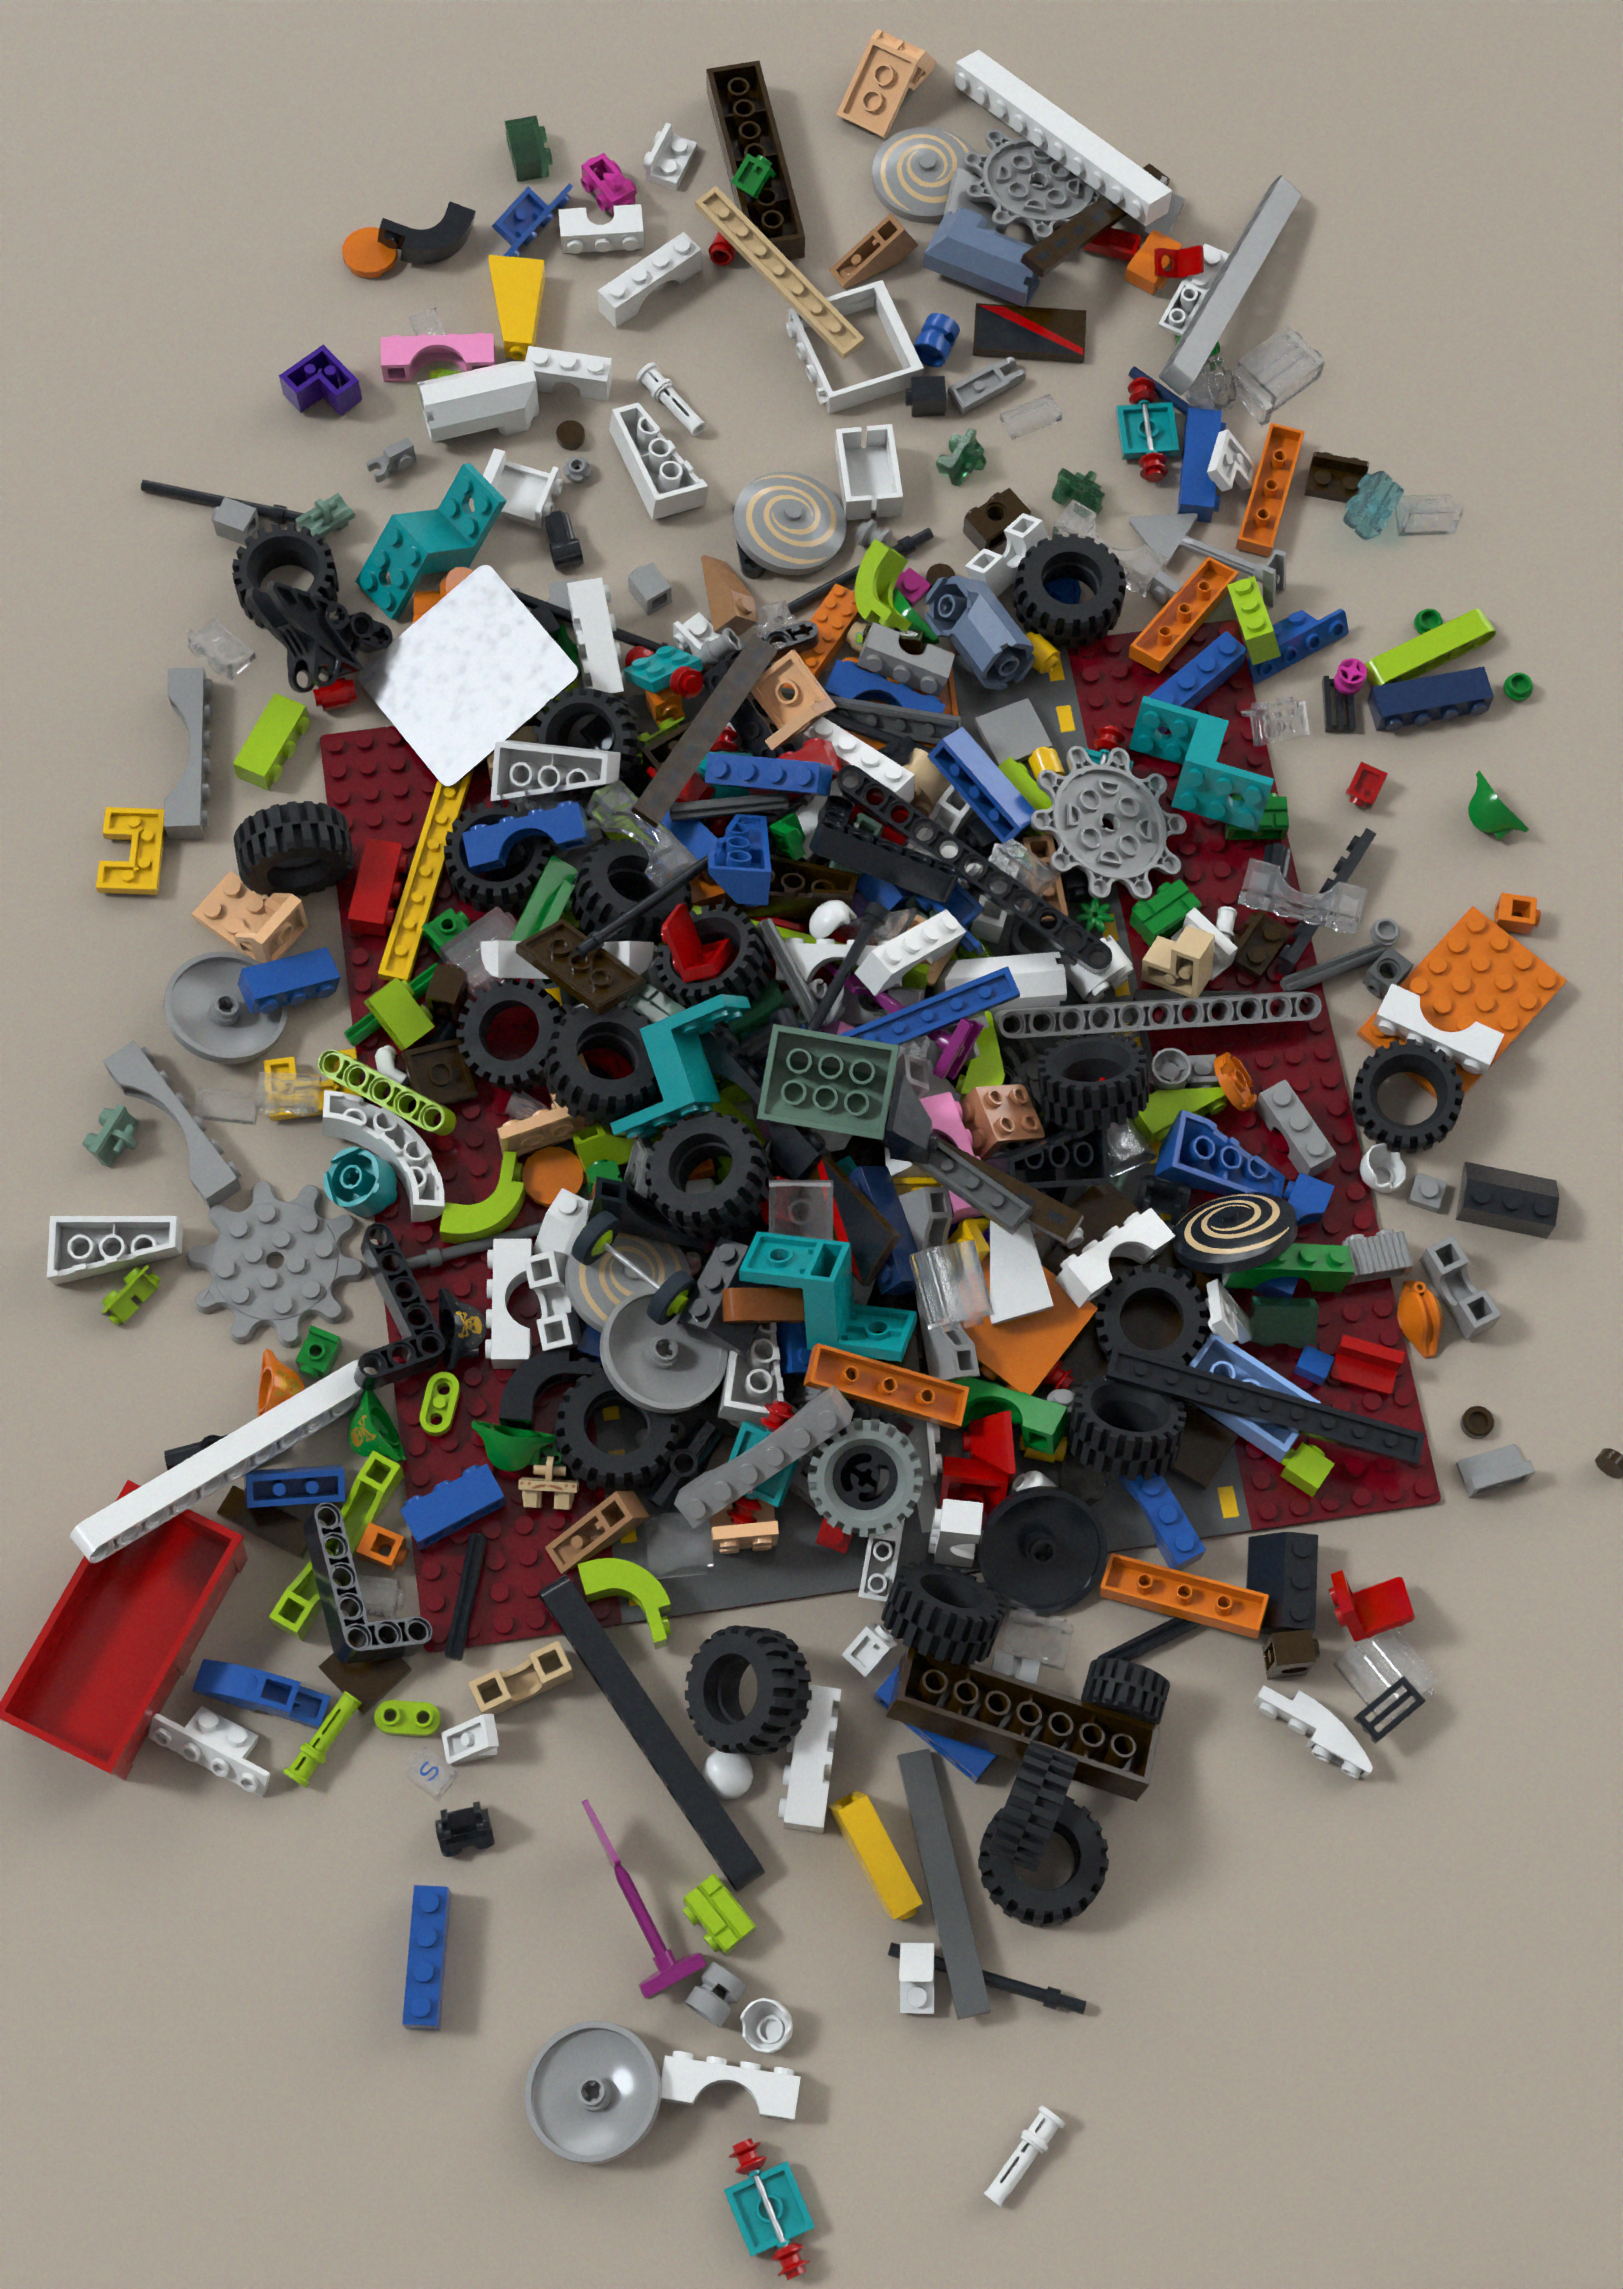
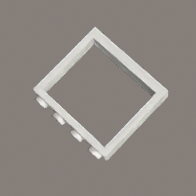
[786,280,924,414]

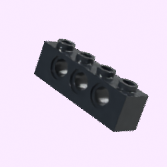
[702,660,797,759]

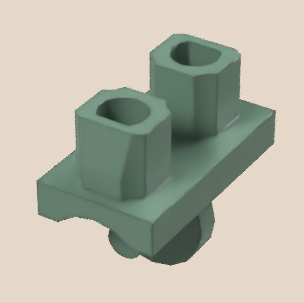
[295,493,355,541]
[82,1104,139,1168]

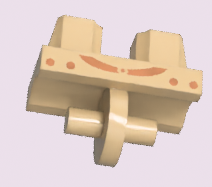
[518,1456,579,1510]

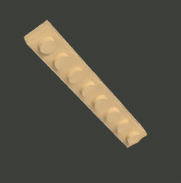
[695,186,865,360]

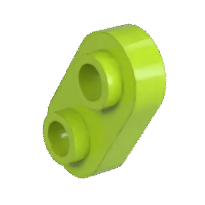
[420,1372,460,1436]
[374,1700,441,1737]

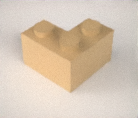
[1141,925,1215,998]

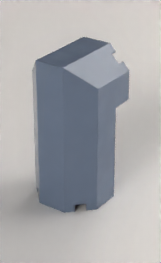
[923,208,1041,307]
[925,576,1035,691]

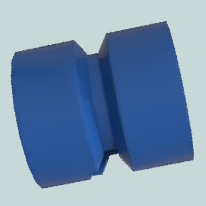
[913,313,960,368]

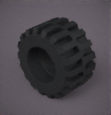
[1081,1658,1170,1726]

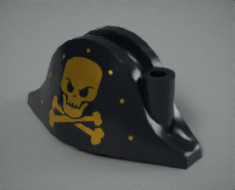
[438,1288,486,1371]

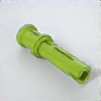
[283,1691,362,1788]

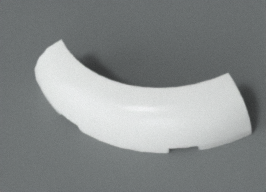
[481,940,654,979]
[322,1090,445,1222]

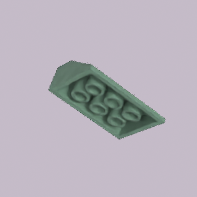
[757,1024,900,1140]

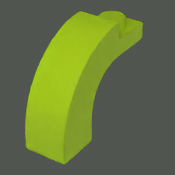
[855,539,912,633]
[440,1151,526,1244]
[577,1558,672,1650]

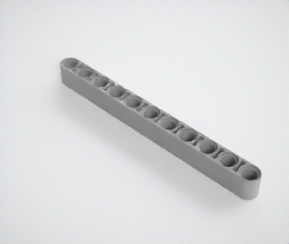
[1159,175,1302,396]
[993,991,1322,1039]

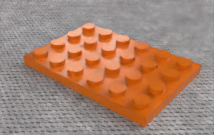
[1357,906,1567,1100]

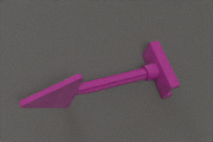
[824,961,984,1079]
[581,1799,706,1998]

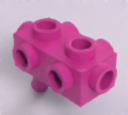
[580,153,637,216]

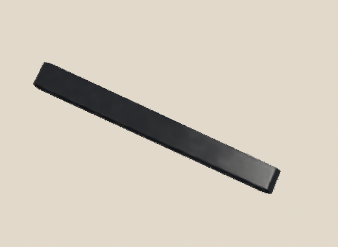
[837,765,1112,974]
[537,1574,765,1892]

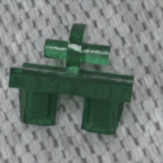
[936,428,987,486]
[1052,468,1105,519]

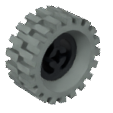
[808,1417,923,1537]

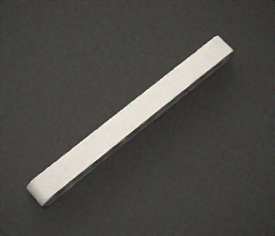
[70,1360,379,1563]

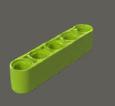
[1365,608,1496,687]
[318,1049,456,1136]

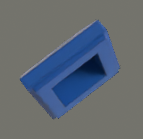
[1293,1345,1335,1386]

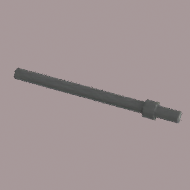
[406,1222,543,1270]

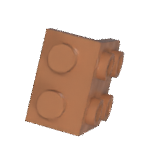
[960,1084,1045,1160]

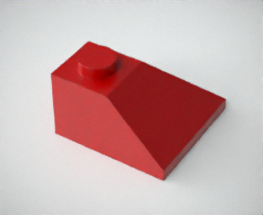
[962,1411,1016,1491]
[939,1456,1008,1528]

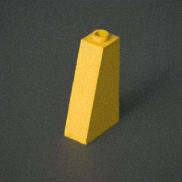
[488,255,546,360]
[827,1790,923,1921]

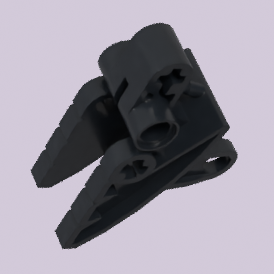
[245,580,392,693]

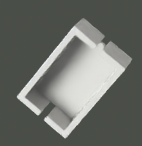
[835,424,903,521]

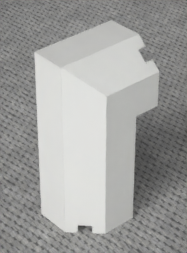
[417,361,539,442]
[933,952,1067,1019]

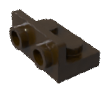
[1304,452,1370,506]
[1232,906,1292,980]

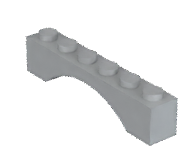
[164,667,213,840]
[103,1040,241,1209]
[899,1187,980,1382]
[674,1385,854,1529]

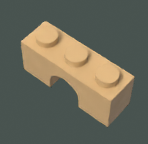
[468,1640,574,1715]

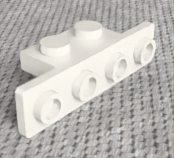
[149,1706,270,1797]

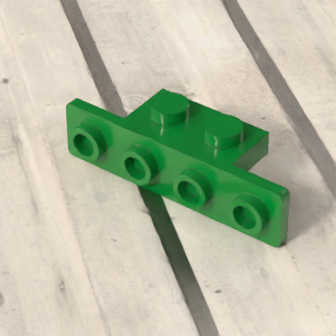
[509,856,578,941]

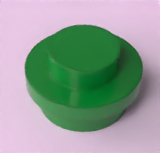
[1414,609,1443,635]
[1503,673,1533,701]

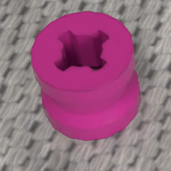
[1334,658,1367,695]

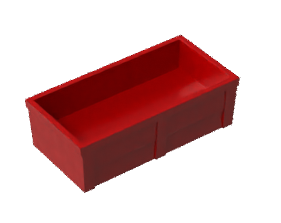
[0,1480,248,1781]

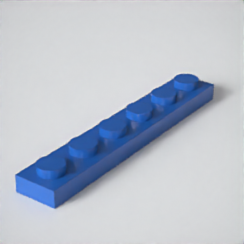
[839,966,1020,1046]

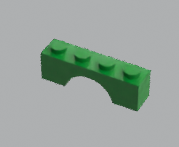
[1221,1243,1354,1292]
[952,1378,1068,1455]

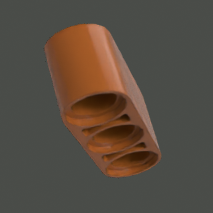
[722,1288,805,1323]

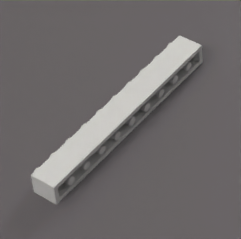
[953,50,1172,226]

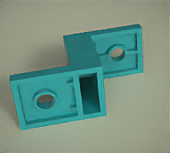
[355,463,507,620]
[1128,696,1274,832]
[610,994,751,1139]
[739,1231,917,1362]

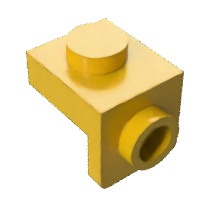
[949,1218,990,1270]

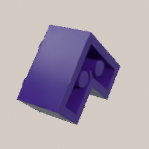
[279,344,362,416]

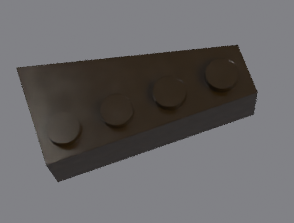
[725,854,859,919]

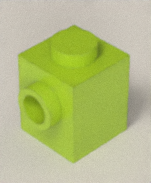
[1280,1442,1335,1497]

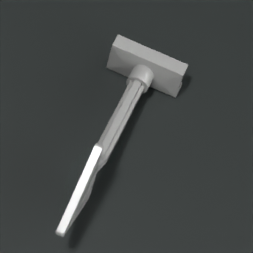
[1129,513,1287,608]

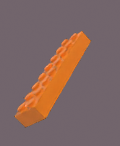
[1235,423,1305,557]
[1129,556,1239,673]
[782,584,862,689]
[804,1343,969,1429]
[1100,1553,1269,1639]

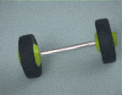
[571,1211,696,1325]

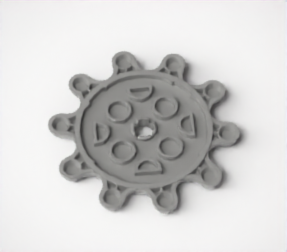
[963,129,1103,242]
[1031,746,1187,900]
[187,1181,366,1348]

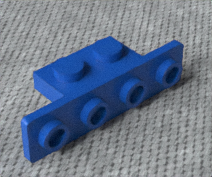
[491,183,573,257]
[1247,609,1349,684]
[903,882,985,955]

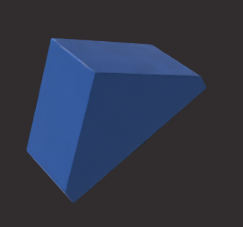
[857,873,915,916]

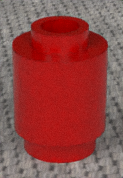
[313,677,358,711]

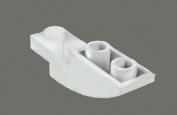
[1158,243,1229,336]
[858,1469,905,1602]
[1253,1685,1373,1779]

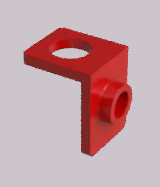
[1154,245,1204,279]

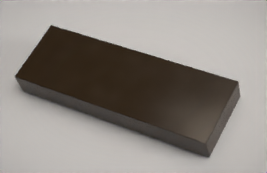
[216,1485,308,1559]

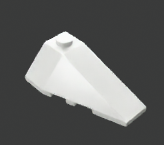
[532,1188,589,1263]

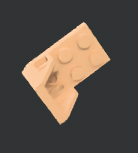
[836,29,937,139]
[191,870,309,964]
[497,1053,598,1158]

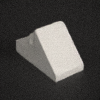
[441,1714,499,1765]
[899,1942,935,2014]

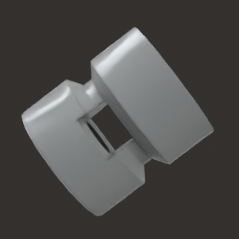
[1148,1048,1191,1094]
[991,1650,1040,1685]
[685,1962,747,2028]

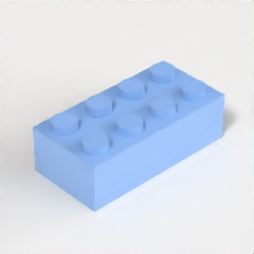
[1189,1332,1321,1463]

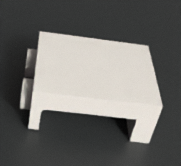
[483,448,563,529]

